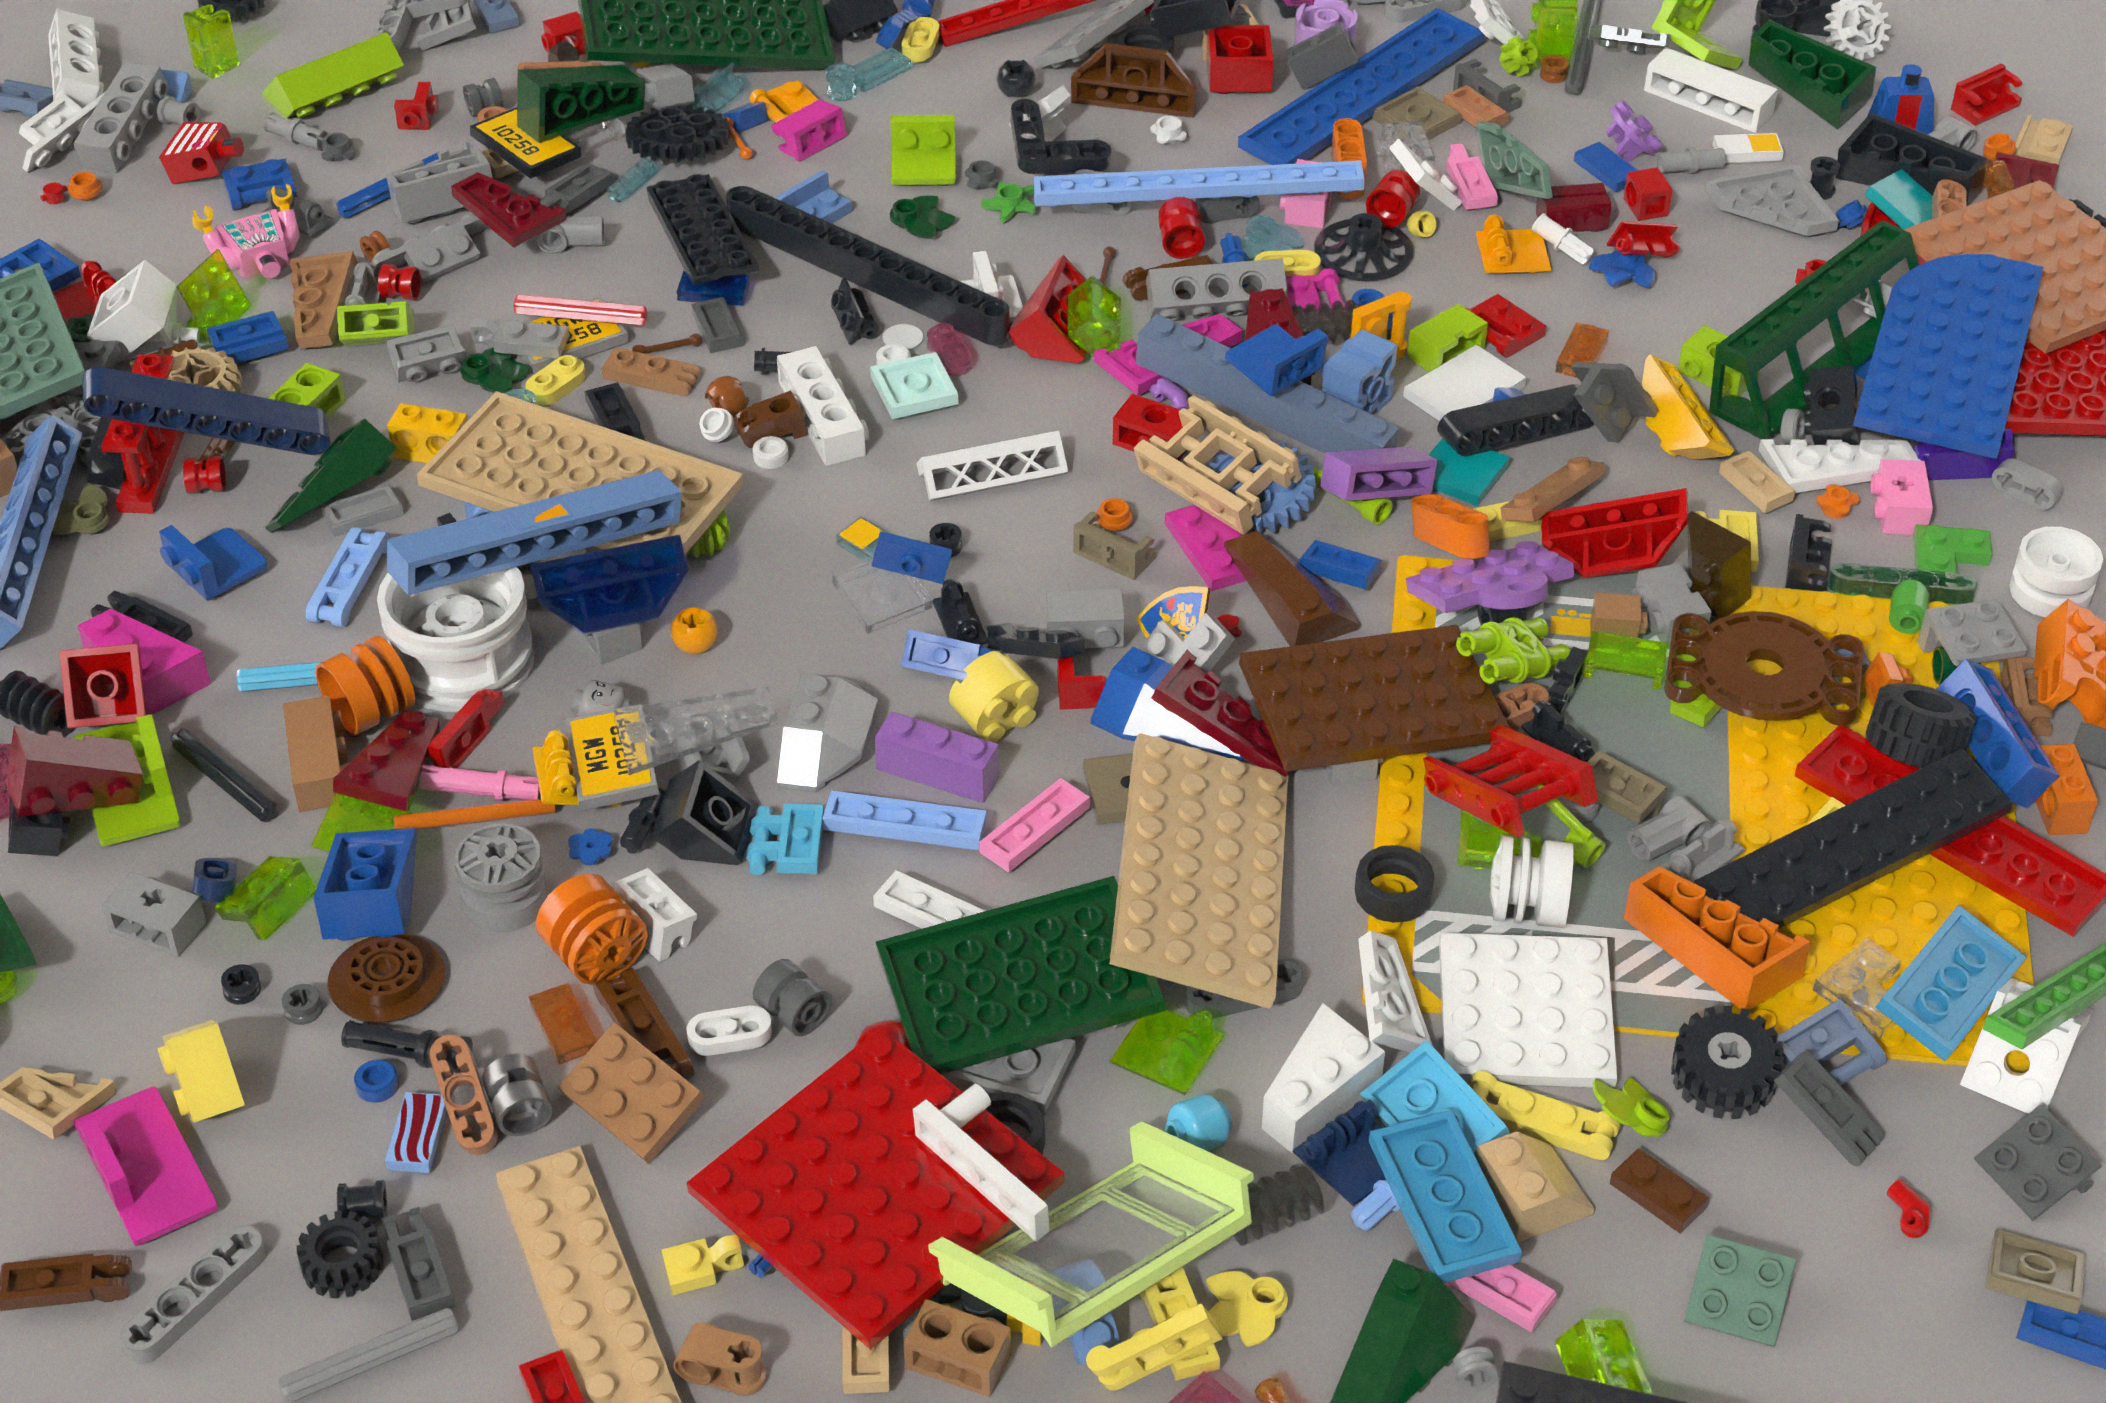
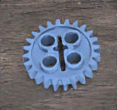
[1205,438,1316,535]

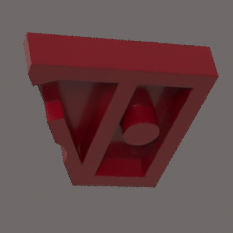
[1994,152,2059,191]

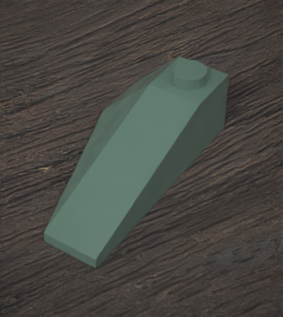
[1476,121,1553,199]

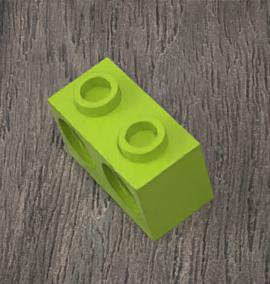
[268,362,346,419]

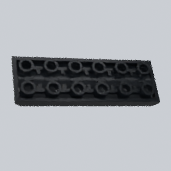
[646,174,760,287]

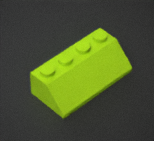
[262,32,404,119]

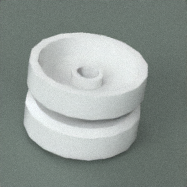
[2009,527,2104,618]

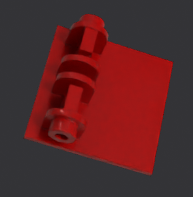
[53,261,116,332]

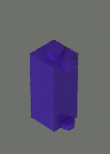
[1913,429,2014,480]

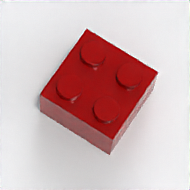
[1206,25,1274,94]

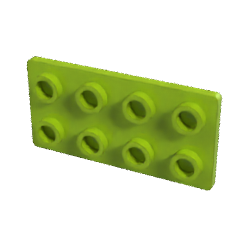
[75,714,181,847]

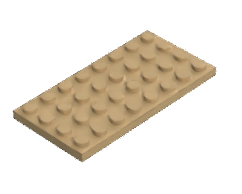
[416,391,744,573]
[1109,732,1288,1009]

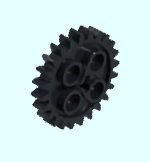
[625,104,730,163]

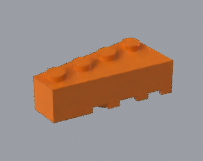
[1623,866,1811,1010]

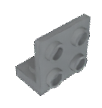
[1917,599,2027,666]

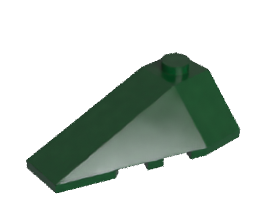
[265,418,397,533]
[1330,1258,1475,1403]

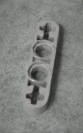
[120,1226,266,1364]

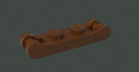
[593,968,695,1079]

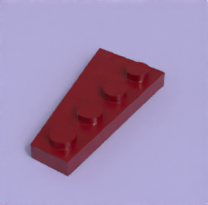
[1150,650,1290,777]
[333,710,440,811]

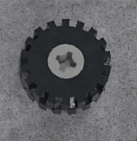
[1671,1005,1784,1119]

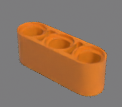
[1331,118,1367,199]
[1411,494,1490,559]

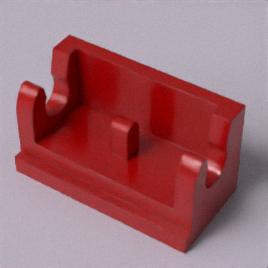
[1951,63,2023,126]

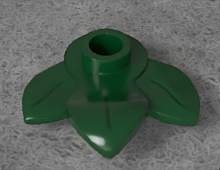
[890,195,955,238]
[460,348,531,393]

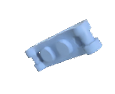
[306,527,390,627]

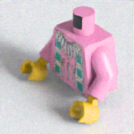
[192,184,299,279]

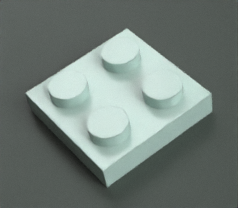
[870,352,958,419]

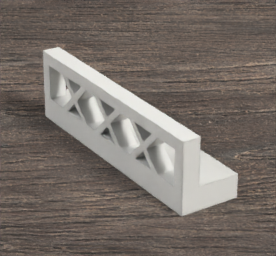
[916,430,1068,501]

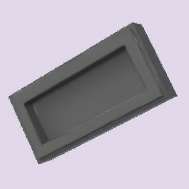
[692,297,743,353]

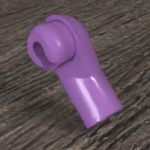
[1150,378,1189,410]

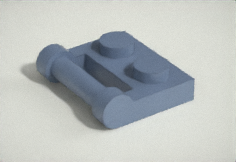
[1776,999,1887,1086]

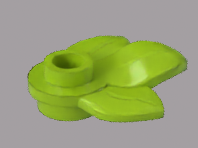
[1592,1077,1670,1137]

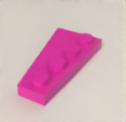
[1094,314,1243,395]

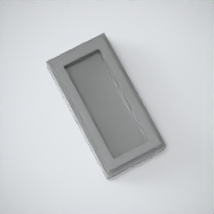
[321,485,404,537]

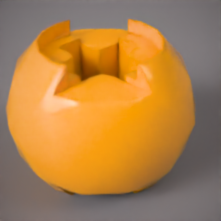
[670,607,718,655]

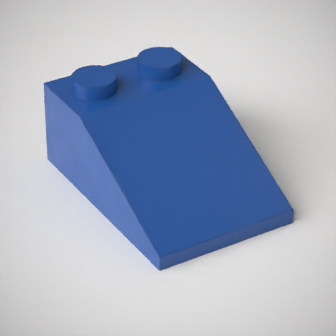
[314,828,417,941]

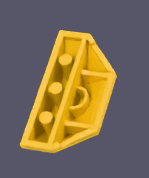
[1642,354,1734,460]

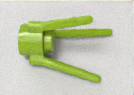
[1519,785,1606,868]

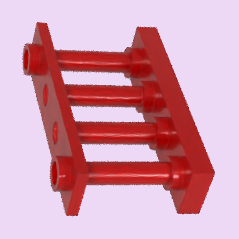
[101,354,185,514]
[1423,725,1598,837]

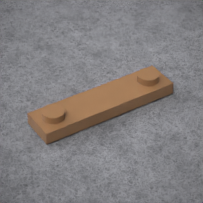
[1500,457,1605,522]

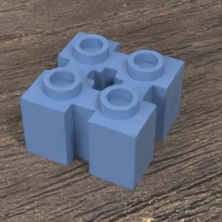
[1321,329,1397,414]

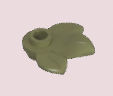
[51,484,110,535]

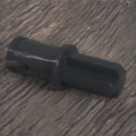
[620,787,666,854]

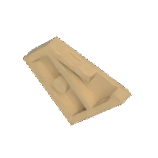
[0,1067,115,1140]

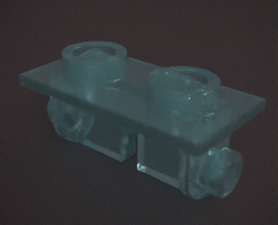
[690,62,745,114]

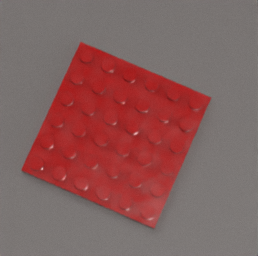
[686,1027,1065,1350]

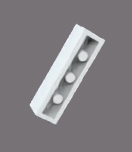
[1644,48,1778,133]

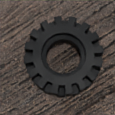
[296,1211,383,1299]

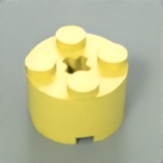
[949,651,1039,743]

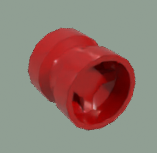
[378,264,421,301]
[183,456,226,494]

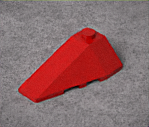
[1008,254,1090,363]

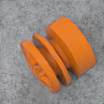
[315,635,415,736]
[536,873,648,985]

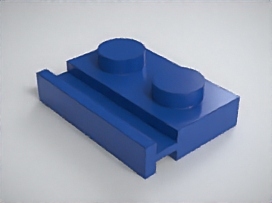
[207,311,289,363]

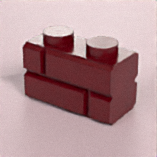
[1536,183,1612,232]

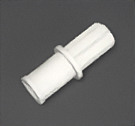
[1532,213,1594,265]

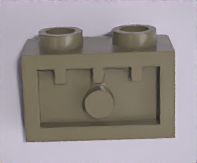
[1587,750,1667,824]

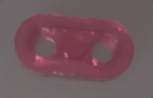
[927,323,973,376]

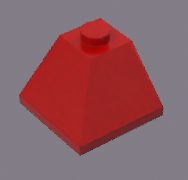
[59,643,147,728]

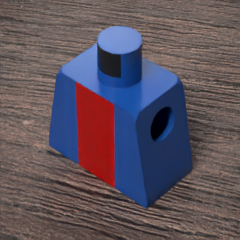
[1868,64,1934,135]

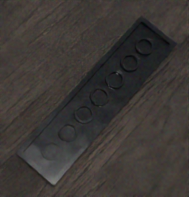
[1694,748,2012,929]

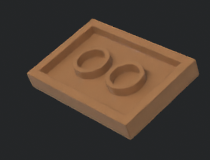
[557,1022,706,1164]

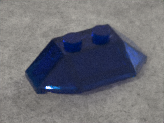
[530,534,688,635]

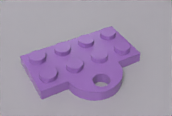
[1406,541,1574,613]

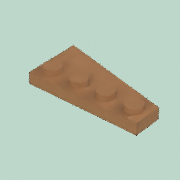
[290,251,357,349]

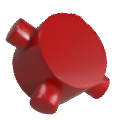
[40,182,68,204]
[1217,614,1242,638]

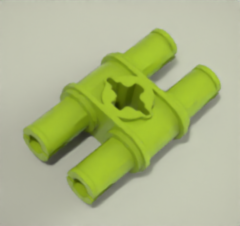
[1456,617,1571,684]

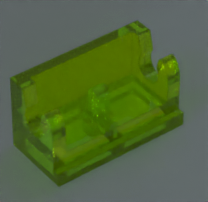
[182,4,240,79]
[1583,630,1668,690]

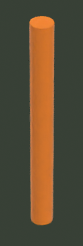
[393,799,555,829]

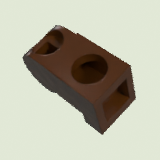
[734,391,807,448]

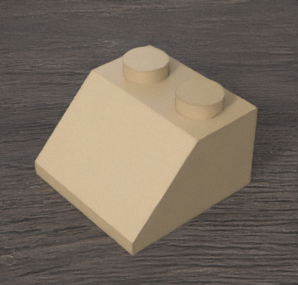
[1476,1131,1594,1243]

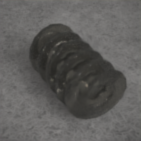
[1292,300,1361,345]
[1233,1164,1324,1247]

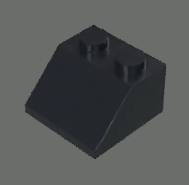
[824,0,898,41]
[651,760,758,865]

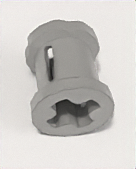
[157,96,200,126]

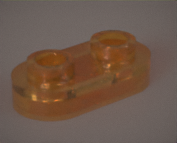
[1983,160,2015,199]

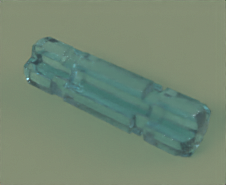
[607,157,656,203]

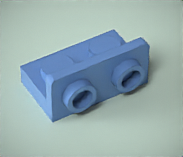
[776,170,852,224]

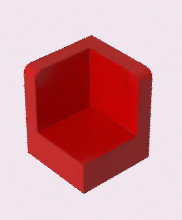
[1057,656,1106,710]

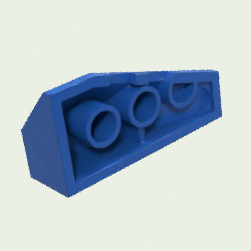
[1091,647,1244,762]

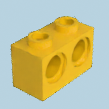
[387,403,468,463]

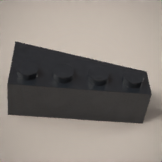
[1835,113,1988,206]

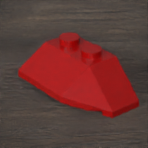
[1541,488,1689,578]

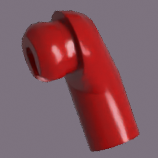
[1886,1179,1931,1238]

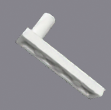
[913,1084,1049,1242]

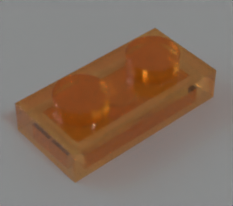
[1555,322,1609,378]

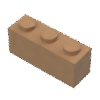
[283,695,348,812]

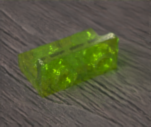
[215,856,317,940]
[1555,1318,1653,1395]

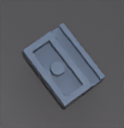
[0,79,53,117]

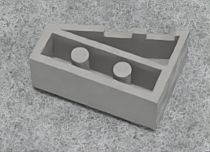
[386,138,492,223]

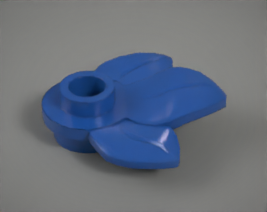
[1589,249,1655,288]

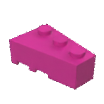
[77,609,211,715]

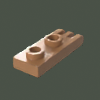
[601,347,702,396]

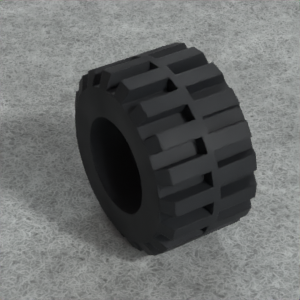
[1865,684,1977,768]

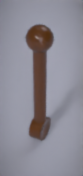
[1097,246,1116,293]
[632,333,703,354]

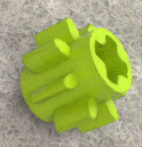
[1499,36,1538,77]

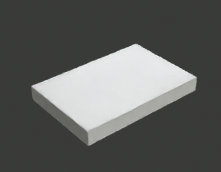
[1403,344,1527,421]

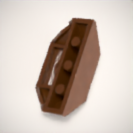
[1071,43,1196,118]

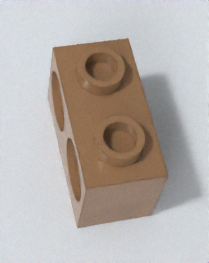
[904,1299,1011,1397]

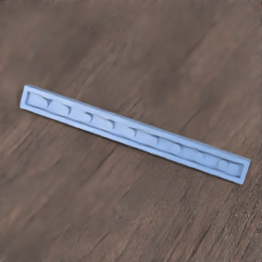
[1033,161,1364,207]

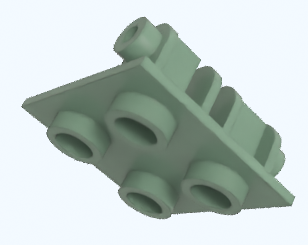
[1684,1234,1796,1347]

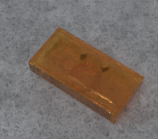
[528,983,597,1065]

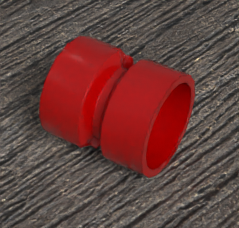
[1366,170,1421,227]
[1158,197,1205,259]

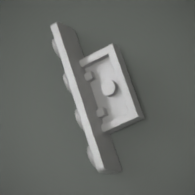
[371,212,487,284]

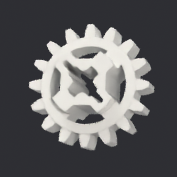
[1824,0,1891,60]

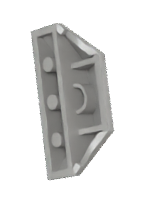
[777,673,878,792]

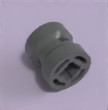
[463,78,503,116]

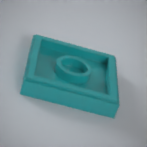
[1865,169,1932,229]
[1429,438,1510,506]

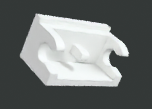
[614,868,697,962]

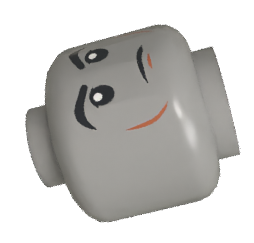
[571,680,630,717]

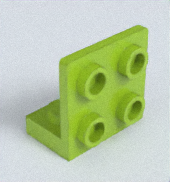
[890,115,956,186]

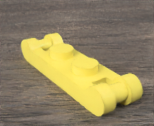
[1469,1071,1621,1160]

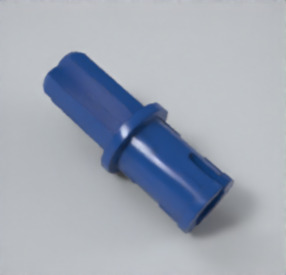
[1220,233,1249,288]

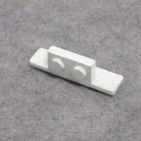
[19,91,106,173]

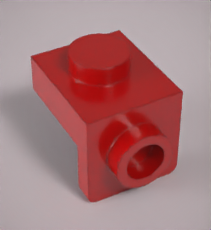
[394,82,439,130]

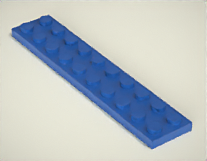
[1238,8,1484,165]

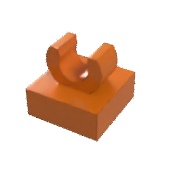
[1861,652,1913,706]

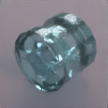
[825,63,857,101]

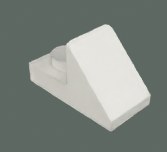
[1009,85,1071,142]

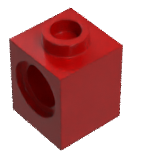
[541,11,586,62]
[1623,167,1673,221]

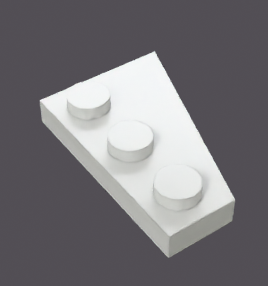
[1470,0,1523,45]

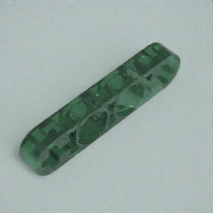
[1828,563,1977,605]

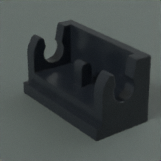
[1785,514,1832,592]

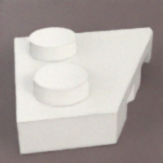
[1390,139,1463,211]

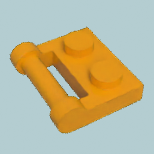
[749,80,818,123]
[1351,292,1412,359]

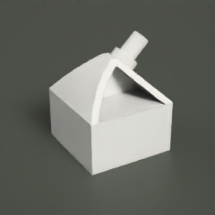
[86,260,200,362]

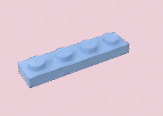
[822,790,987,850]

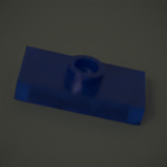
[677,271,750,306]

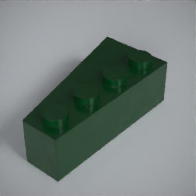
[1748,20,1876,130]
[517,65,645,143]

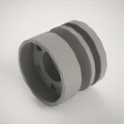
[455,823,547,933]

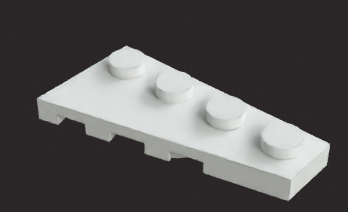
[1759,439,1921,493]

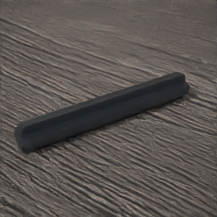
[170,729,279,822]

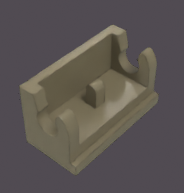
[1073,512,1157,580]

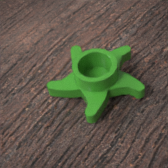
[981,182,1036,223]

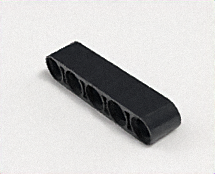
[1437,384,1594,456]

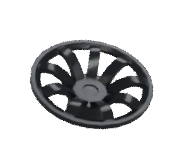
[1314,213,1413,281]

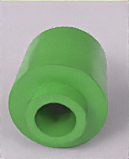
[1889,580,1930,634]

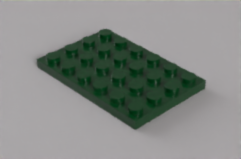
[875,876,1166,1074]

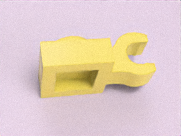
[662,1235,745,1295]

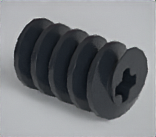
[0,670,71,738]

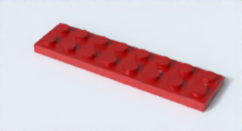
[1794,726,2106,937]

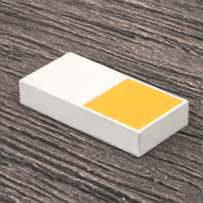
[1712,133,1784,163]

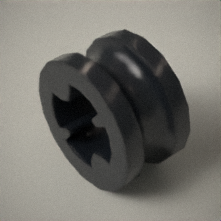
[929,523,962,557]
[221,964,261,1005]

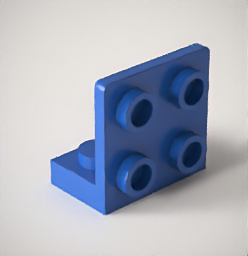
[1225,325,1328,397]

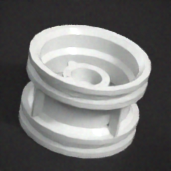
[377,567,535,712]

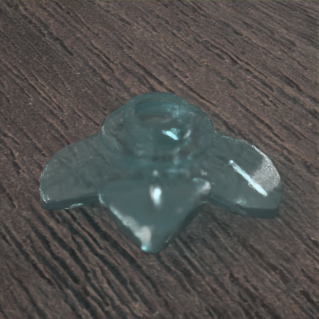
[1241,215,1305,260]

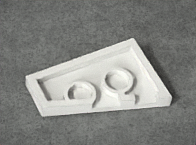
[1358,931,1433,1053]

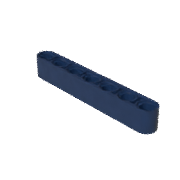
[82,367,330,455]

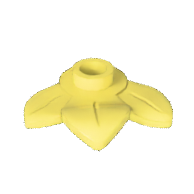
[1206,1271,1288,1347]

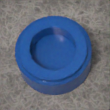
[354,1060,399,1103]

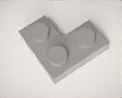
[1139,613,1235,673]

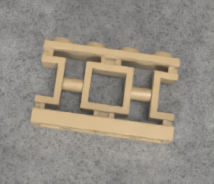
[1133,395,1302,535]

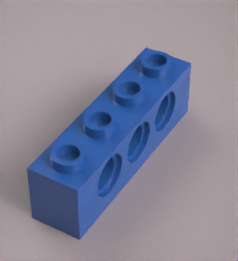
[1936,659,2059,808]

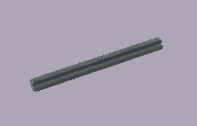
[1565,0,1601,95]

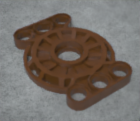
[1664,611,1864,726]

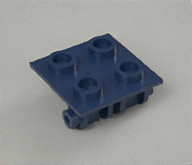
[1293,1100,1386,1206]

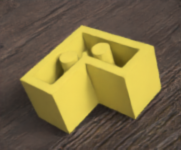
[157,1020,245,1123]

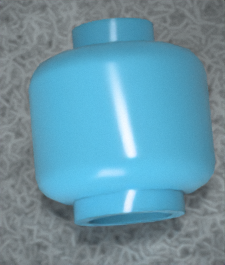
[1165,1094,1232,1152]

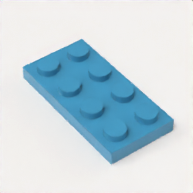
[1875,905,2027,1061]
[1369,1110,1522,1283]

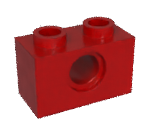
[1112,394,1187,461]

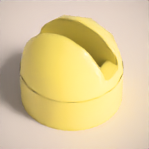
[1407,211,1436,238]

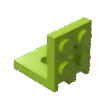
[1651,0,1743,70]

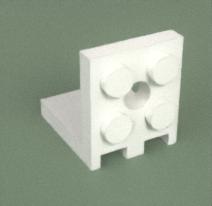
[1960,977,2093,1114]

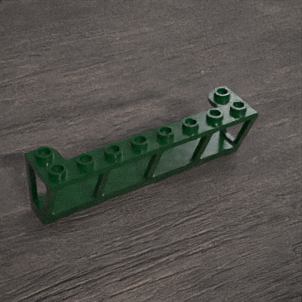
[1709,220,1919,439]

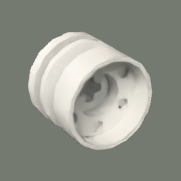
[1489,836,1573,928]

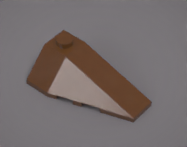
[1224,531,1360,646]

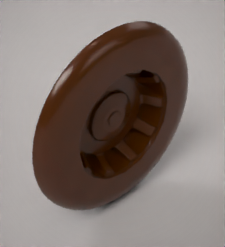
[327,934,445,1023]

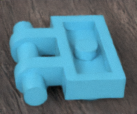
[746,804,824,875]

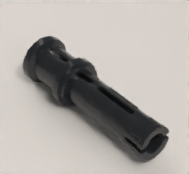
[341,1020,473,1074]

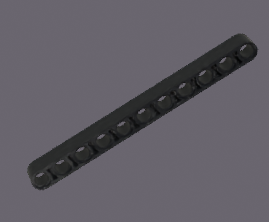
[726,186,1010,345]

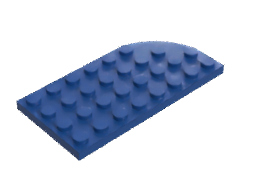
[1853,254,2043,459]

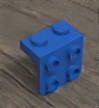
[159,525,267,601]

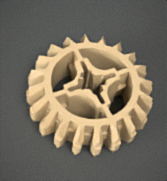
[168,346,242,393]

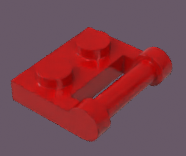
[1465,294,1547,358]

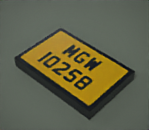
[470,107,581,179]

